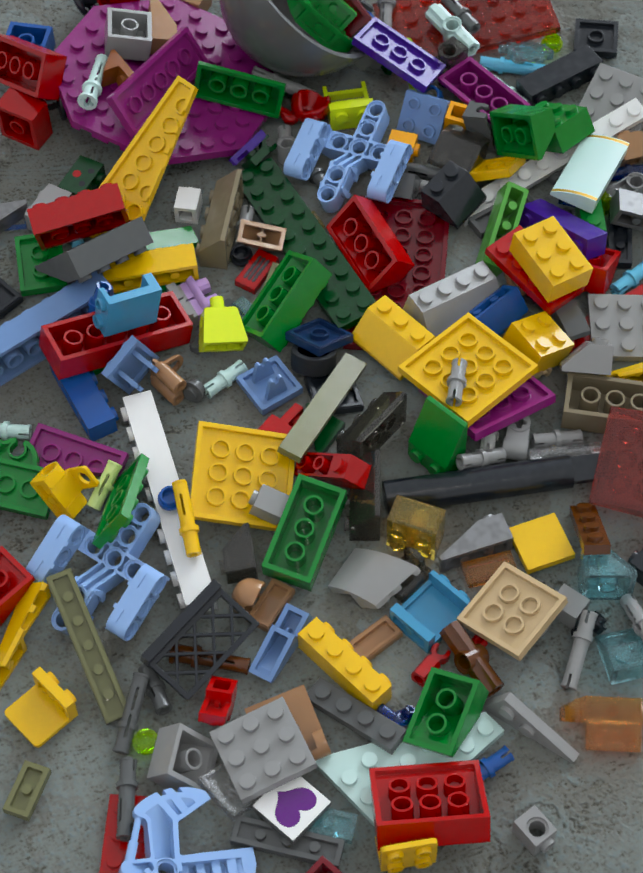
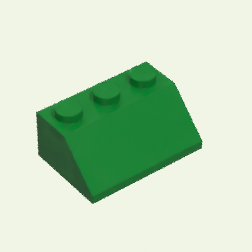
[489,104,556,161]

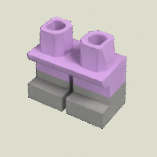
[166,275,217,328]

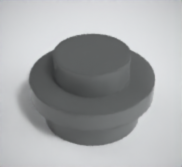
[183,379,205,402]

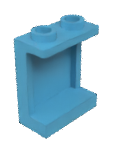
[92,273,162,337]
[389,570,470,654]

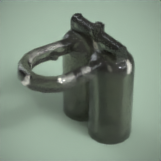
[394,547,432,603]

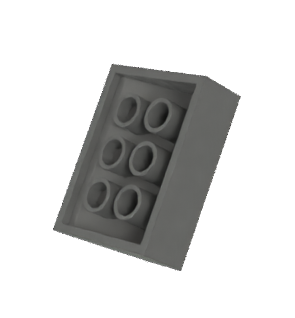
[35,216,154,284]

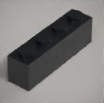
[516,45,603,106]

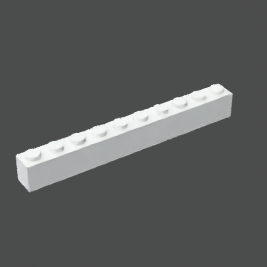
[120,390,218,612]

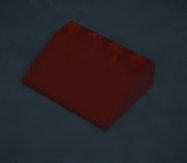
[589,406,643,518]

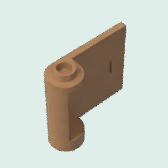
[245,684,332,761]

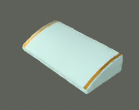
[550,134,630,214]

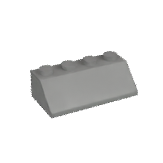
[403,260,499,337]

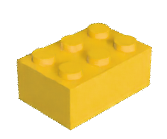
[509,216,593,303]

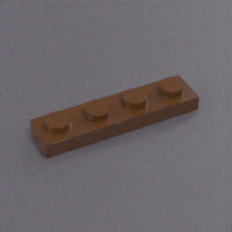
[570,502,611,555]

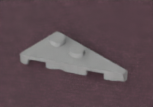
[483,692,579,763]

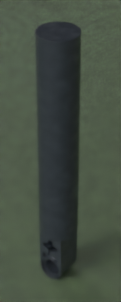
[382,451,620,515]

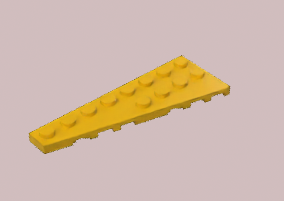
[89,75,198,239]

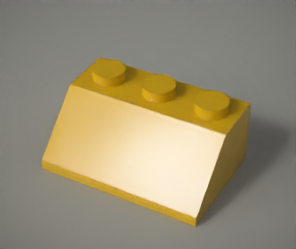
[352,295,435,381]

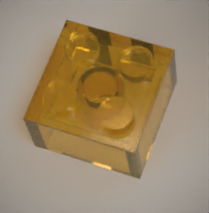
[386,495,446,560]

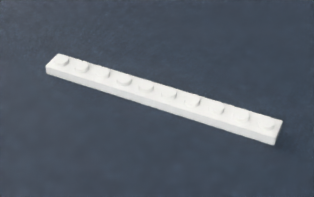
[463,98,643,227]

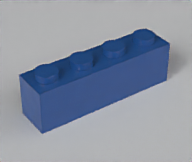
[440,285,529,336]
[49,364,119,441]

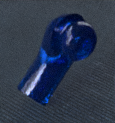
[377,703,415,726]

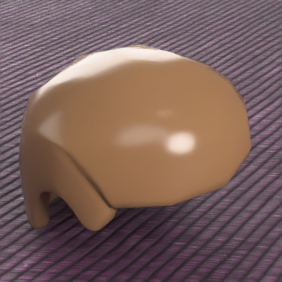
[232,578,266,614]

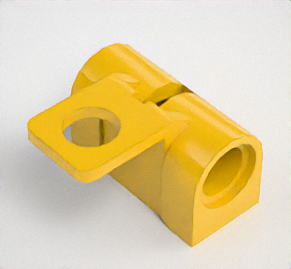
[30,461,100,519]

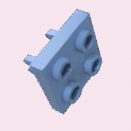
[396,89,450,145]
[101,335,160,395]
[236,355,303,416]

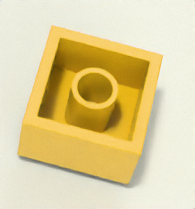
[503,311,575,374]

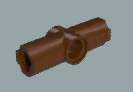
[439,620,504,698]

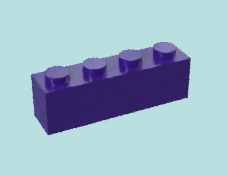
[519,198,608,260]

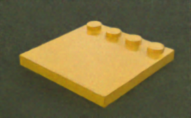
[398,312,538,427]
[190,421,295,531]

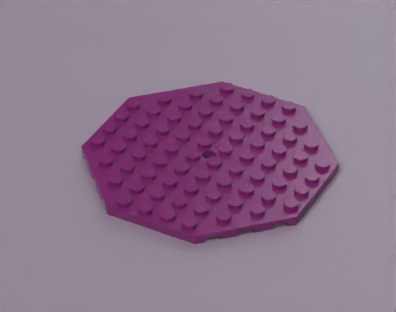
[54,0,273,165]

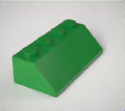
[194,61,287,119]
[242,250,332,352]

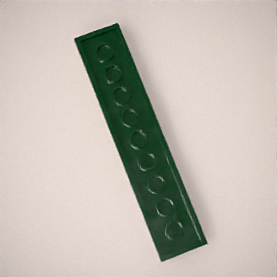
[242,157,376,330]

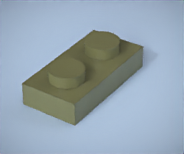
[2,760,52,821]

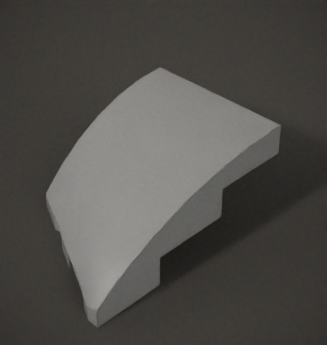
[328,548,421,609]

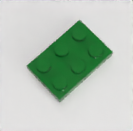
[14,234,68,297]

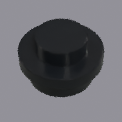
[230,244,253,266]

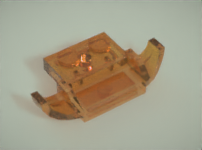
[559,696,643,753]

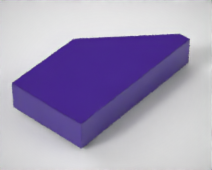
[229,129,266,166]

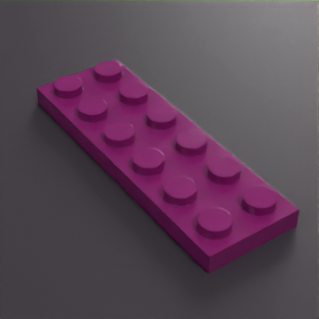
[106,26,210,137]

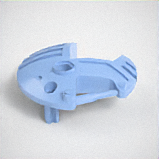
[118,787,257,873]

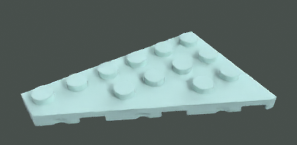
[316,712,505,827]

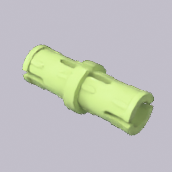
[86,459,122,511]

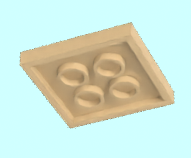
[456,561,568,661]

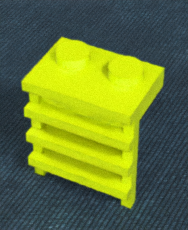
[322,81,373,131]

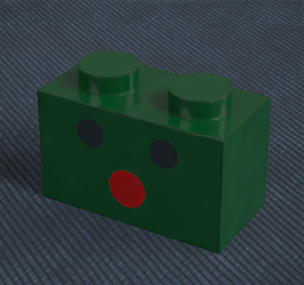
[57,155,107,196]

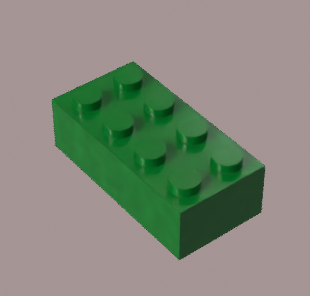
[261,474,347,592]

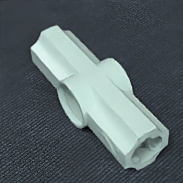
[425,3,480,57]

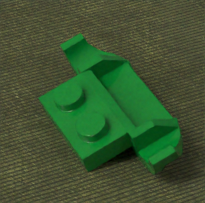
[287,0,357,52]

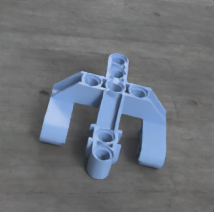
[283,100,413,213]
[25,503,170,641]

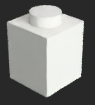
[174,186,203,224]

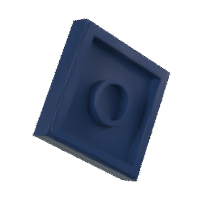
[285,318,353,356]

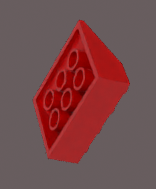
[369,760,491,851]

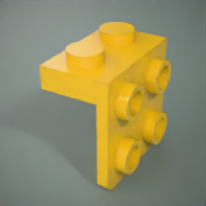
[4,667,78,748]
[375,836,438,873]

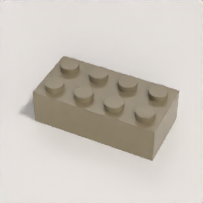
[561,372,643,439]

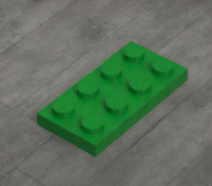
[92,453,150,549]

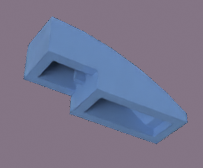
[248,603,313,684]

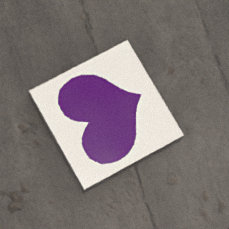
[252,776,331,845]

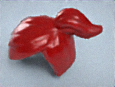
[280,89,331,125]

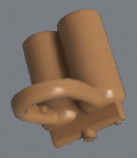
[149,354,187,406]

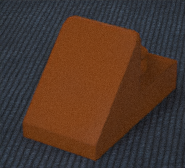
[101,49,134,87]

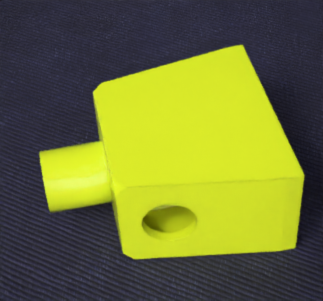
[199,296,248,352]

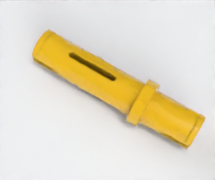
[172,479,202,557]

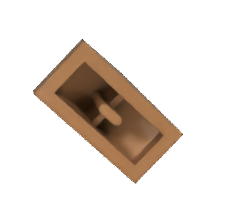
[236,219,287,252]

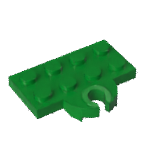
[0,438,50,520]

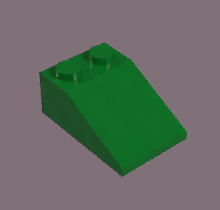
[408,395,468,474]
[403,667,489,758]

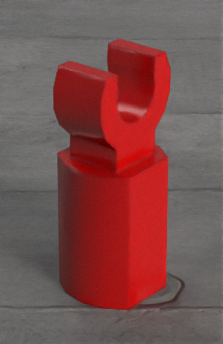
[411,643,451,687]

